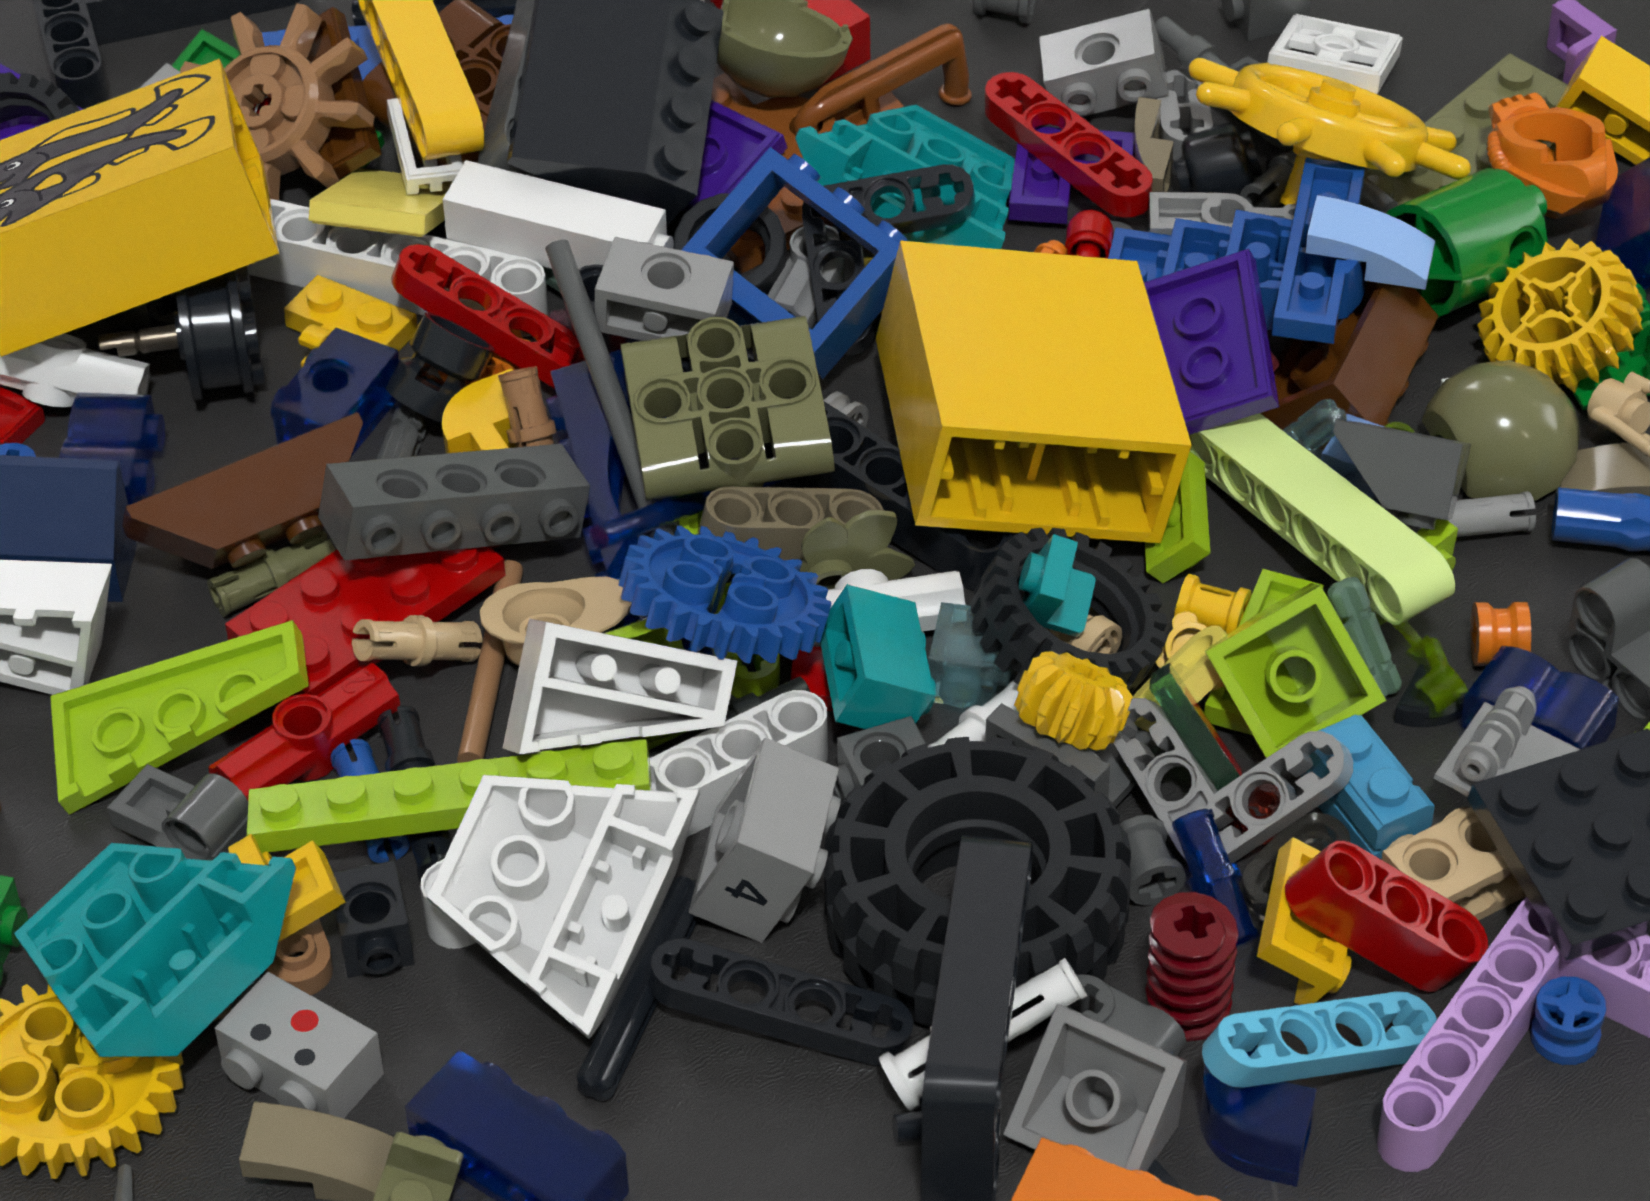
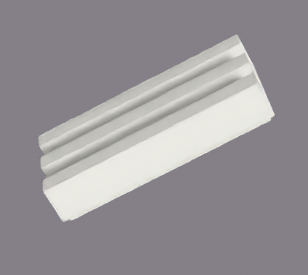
[387,98,463,195]

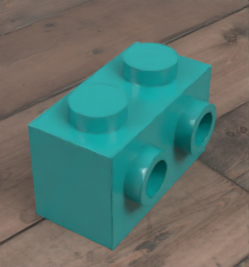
[820,584,936,730]

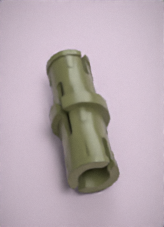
[207,530,335,617]

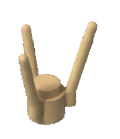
[1587,372,1650,457]

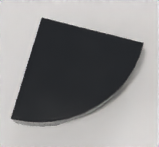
[1394,664,1481,727]

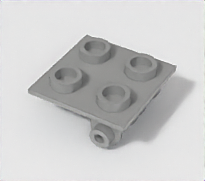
[1433,686,1580,797]

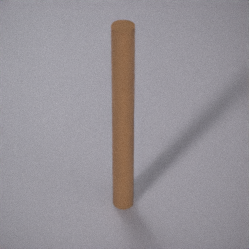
[457,560,523,763]

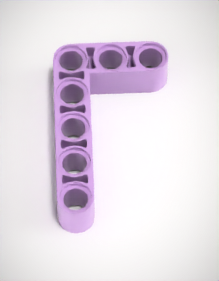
[1377,897,1650,1172]

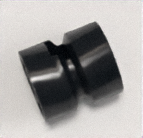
[385,312,495,423]

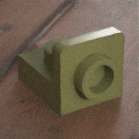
[373,1132,464,1201]

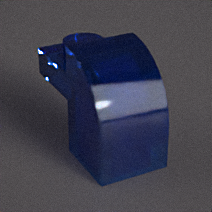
[1200,1044,1317,1187]

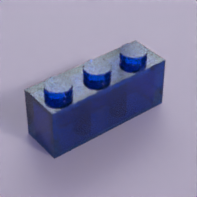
[405,1050,629,1201]

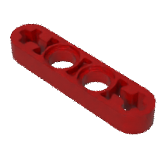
[985,72,1153,218]
[391,244,595,397]

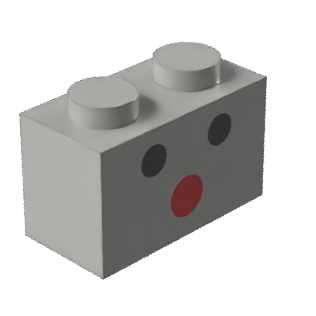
[215,971,384,1118]

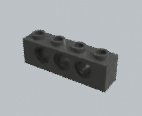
[318,444,590,560]

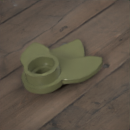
[800,510,915,590]

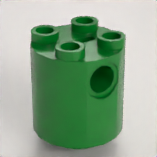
[1386,168,1548,317]

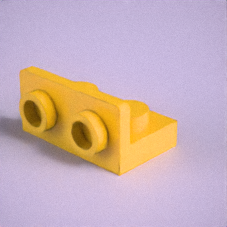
[1257,837,1352,1005]

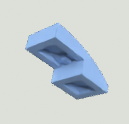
[1306,195,1435,290]

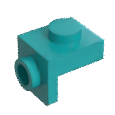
[1019,534,1096,637]

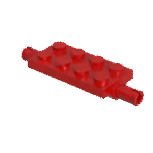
[225,545,506,731]

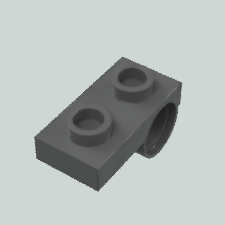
[107,764,248,861]

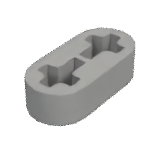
[1155,69,1213,161]

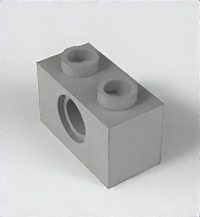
[1039,9,1169,117]
[595,237,734,341]

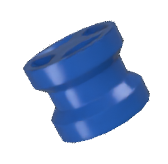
[1530,976,1606,1065]

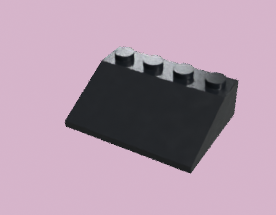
[506,0,724,226]

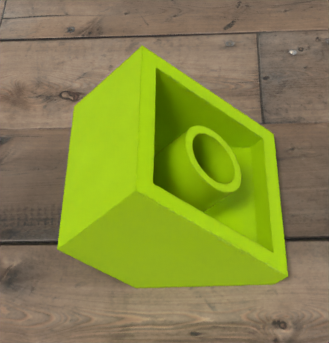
[1205,583,1386,758]

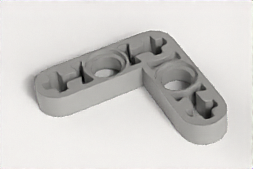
[1114,698,1353,871]

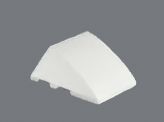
[427,775,700,1039]

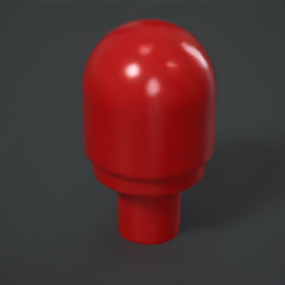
[1065,210,1114,259]

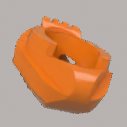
[1486,92,1618,219]

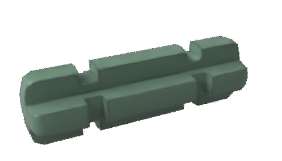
[1327,577,1402,697]

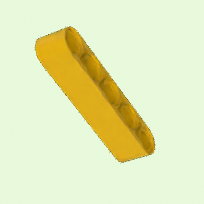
[358,0,484,161]

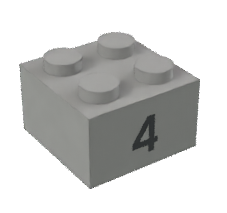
[688,737,841,943]

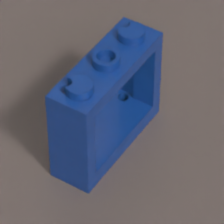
[681,147,908,379]

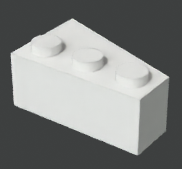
[0,560,112,695]
[503,618,737,754]

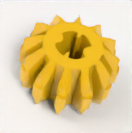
[1014,651,1133,751]

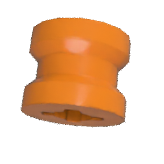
[1470,602,1531,666]

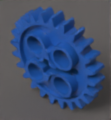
[618,526,831,663]

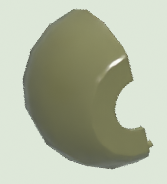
[716,0,853,97]
[1422,360,1580,501]

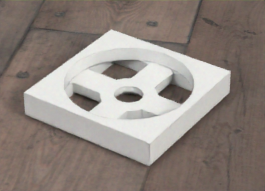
[1267,14,1403,94]

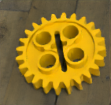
[0,984,184,1179]

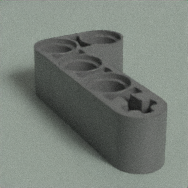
[1567,558,1650,728]

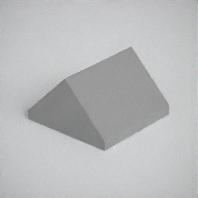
[1003,1004,1187,1172]

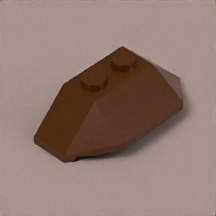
[122,412,363,569]

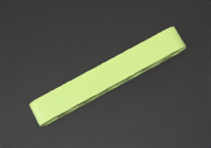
[1189,413,1456,625]

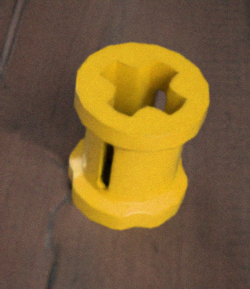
[1174,574,1252,634]

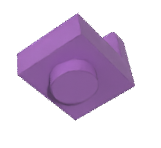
[1546,0,1617,84]

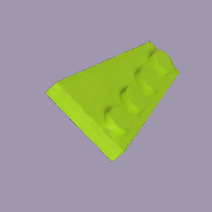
[50,620,309,815]

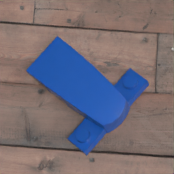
[1108,158,1367,344]

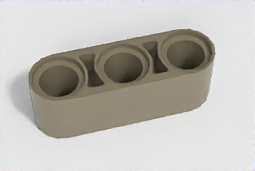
[697,487,884,561]

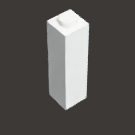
[443,160,674,269]

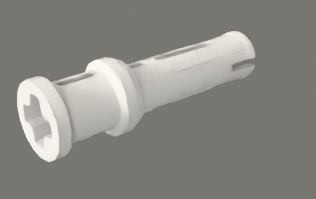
[879,958,1088,1112]

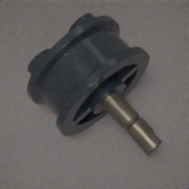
[98,266,265,401]

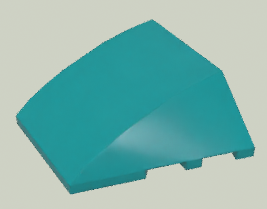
[795,105,1015,249]
[14,843,296,1057]

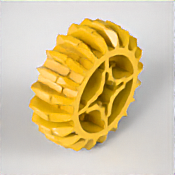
[1477,238,1644,393]

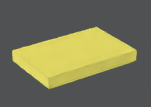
[309,168,452,237]

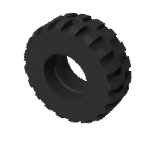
[824,737,1131,1027]

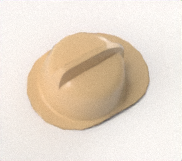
[480,577,632,665]

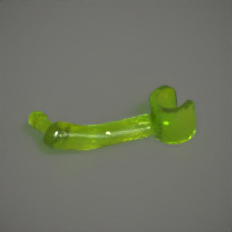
[1392,620,1468,714]

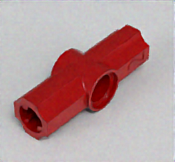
[208,662,400,800]

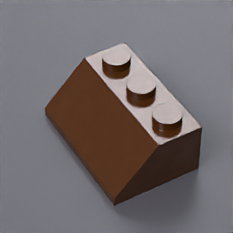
[1260,281,1438,450]

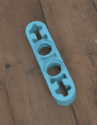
[1202,992,1437,1087]

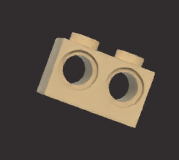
[1382,807,1526,920]

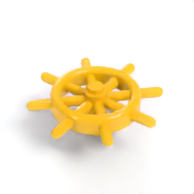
[1188,58,1471,205]

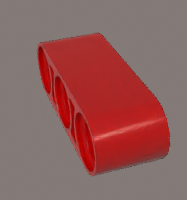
[1285,841,1488,992]

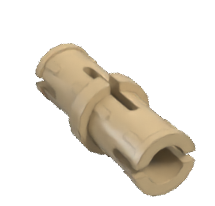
[352,615,483,666]

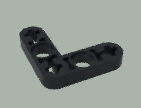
[802,165,976,356]

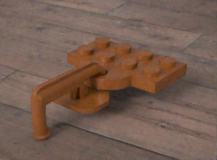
[711,24,972,273]

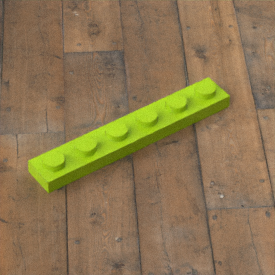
[247,739,652,853]

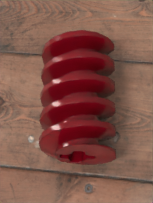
[1145,892,1239,1042]

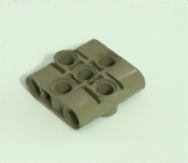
[620,316,835,501]

